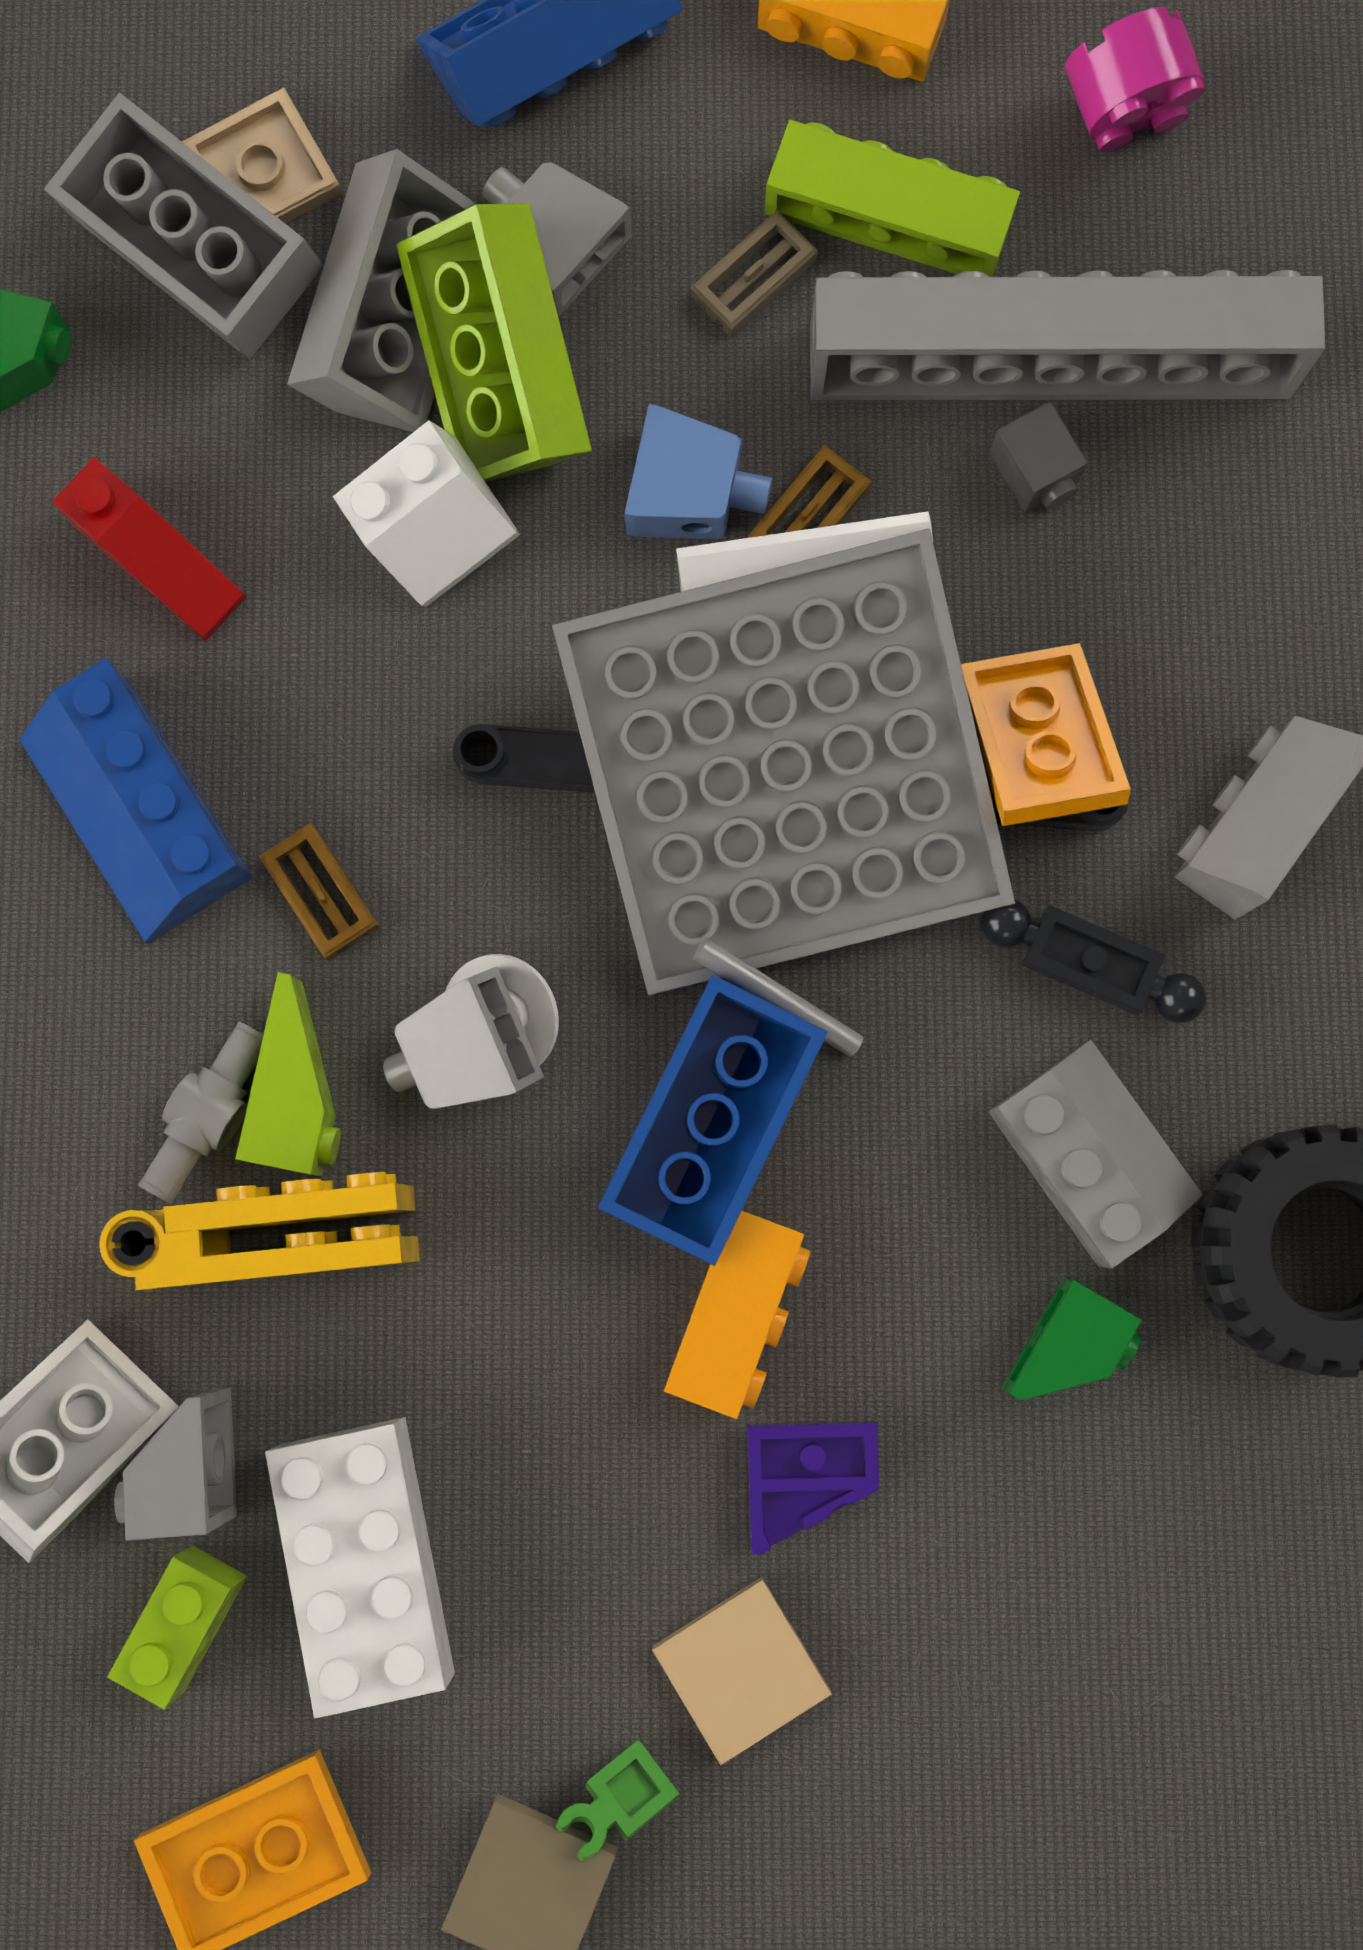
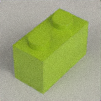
[107,1545,247,1710]

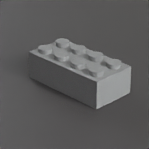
[44,92,324,360]

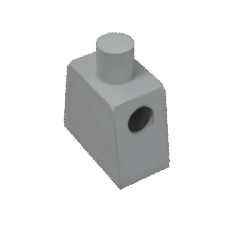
[482,162,632,317]
[383,967,544,1109]

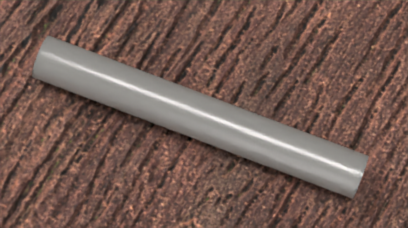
[693,938,863,1057]

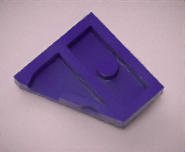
[747,1421,879,1555]

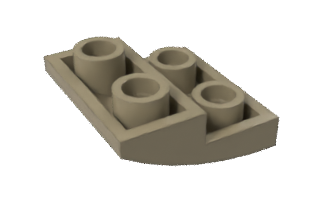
[441,1793,618,1950]

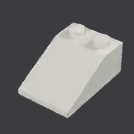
[0,1319,179,1563]

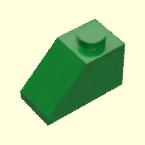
[0,289,71,412]
[1001,1279,1142,1401]

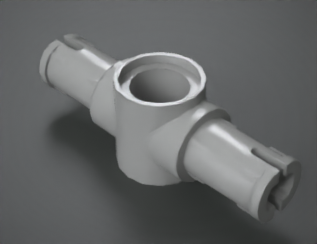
[138,1021,263,1204]

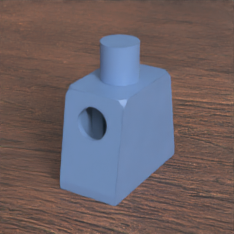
[624,404,772,539]

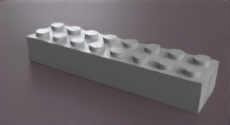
[810,270,1325,400]

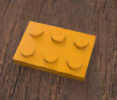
[961,643,1131,826]
[134,1749,372,1950]

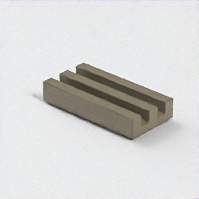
[690,210,818,338]

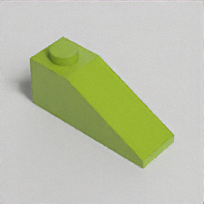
[235,972,341,1176]

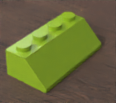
[396,203,592,482]

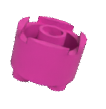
[1065,7,1206,153]

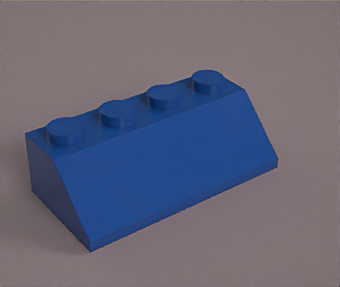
[415,0,683,127]
[19,658,253,944]
[597,975,828,1266]

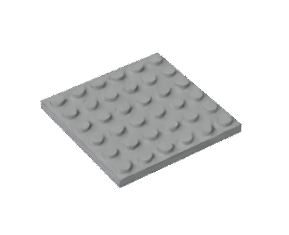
[552,528,1015,996]

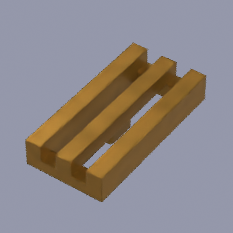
[748,445,872,538]
[259,823,380,961]

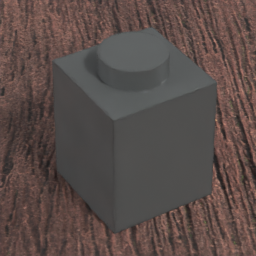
[989,401,1088,514]

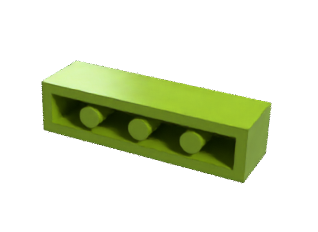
[765,119,1020,277]

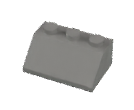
[1174,716,1363,920]
[987,1040,1203,1268]

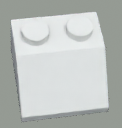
[333,420,520,607]

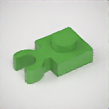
[556,1739,679,1862]

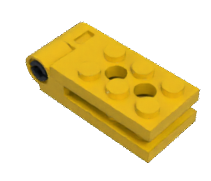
[99,1172,420,1290]

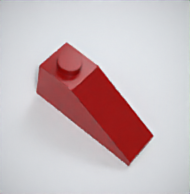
[52,457,246,641]

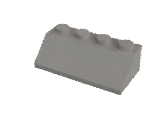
[287,149,476,432]

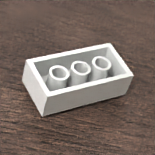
[265,1417,455,1719]

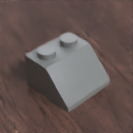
[114,1387,237,1541]

